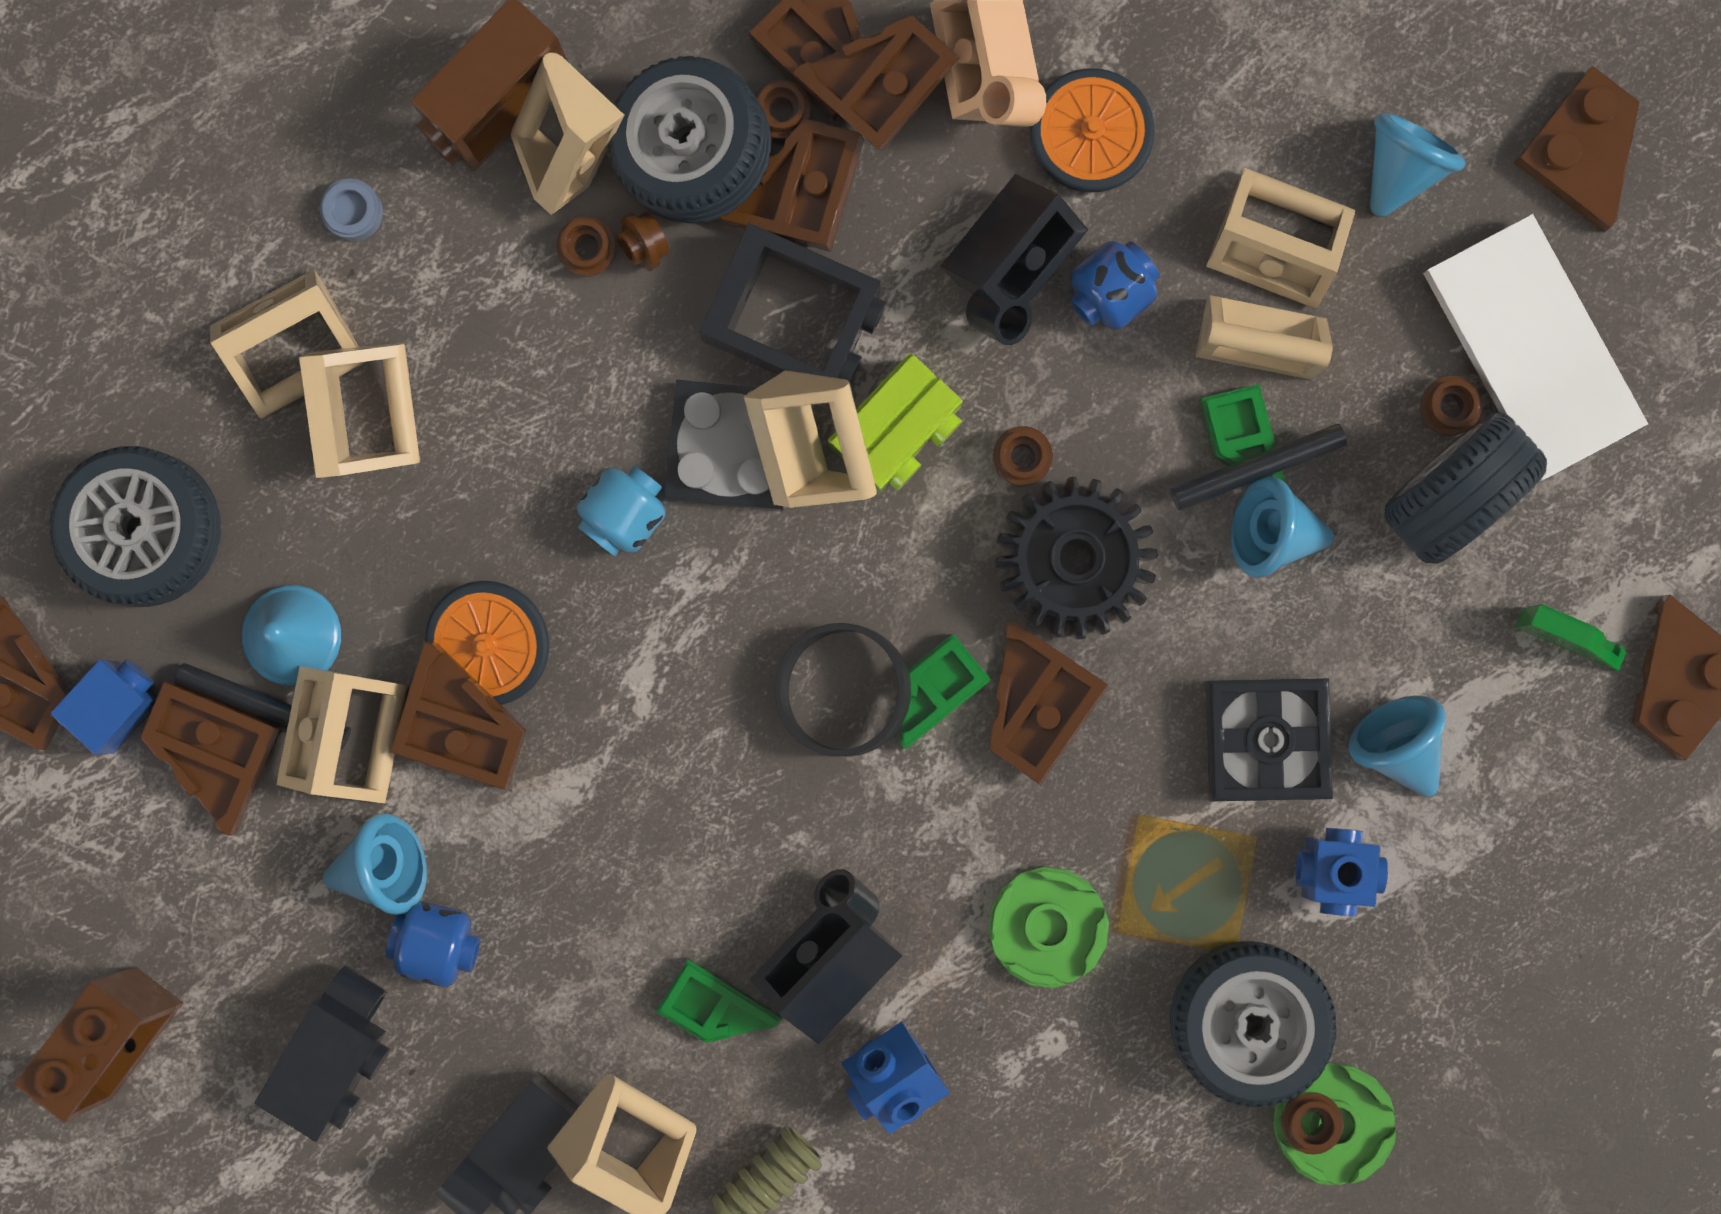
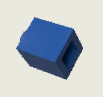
[50,659,157,755]

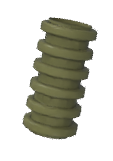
[711,1126,822,1214]

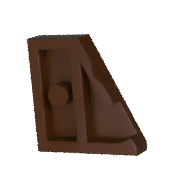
[989,620,1109,786]

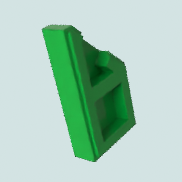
[1199,384,1286,483]
[1515,604,1627,671]
[899,634,991,750]
[655,958,782,1043]

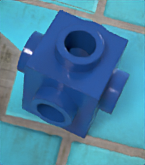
[1295,828,1388,917]
[841,1021,950,1134]

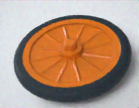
[1029,68,1155,193]
[425,581,549,705]

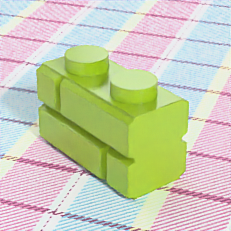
[827,352,963,494]

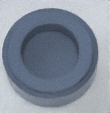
[320,179,383,242]

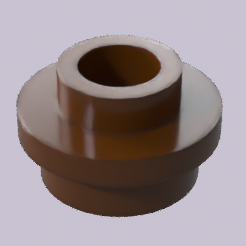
[755,79,811,140]
[617,212,669,271]
[556,216,617,277]
[1420,376,1482,436]
[993,426,1053,486]
[1281,1092,1343,1155]

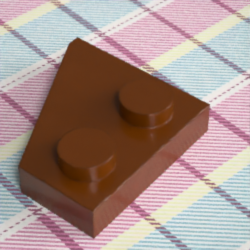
[749,0,862,121]
[793,15,960,151]
[1514,65,1639,232]
[719,119,865,252]
[1631,594,1721,761]
[0,595,70,750]
[390,641,527,790]
[140,682,280,836]

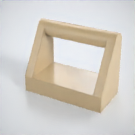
[511,53,624,215]
[1206,167,1355,309]
[210,269,365,419]
[1195,295,1333,380]
[299,343,420,478]
[743,370,877,508]
[276,666,408,803]
[547,1074,696,1214]

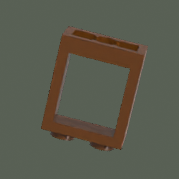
[410,0,568,172]
[14,967,184,1123]

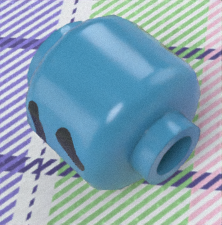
[577,465,666,556]

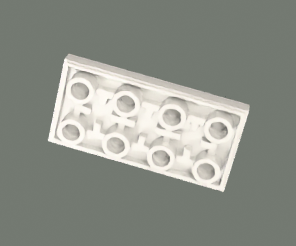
[1423,214,1648,481]

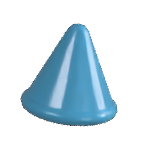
[1370,113,1465,217]
[1230,476,1334,578]
[242,585,341,686]
[1348,695,1446,797]
[323,813,427,915]

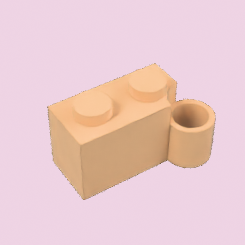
[930,0,1046,127]

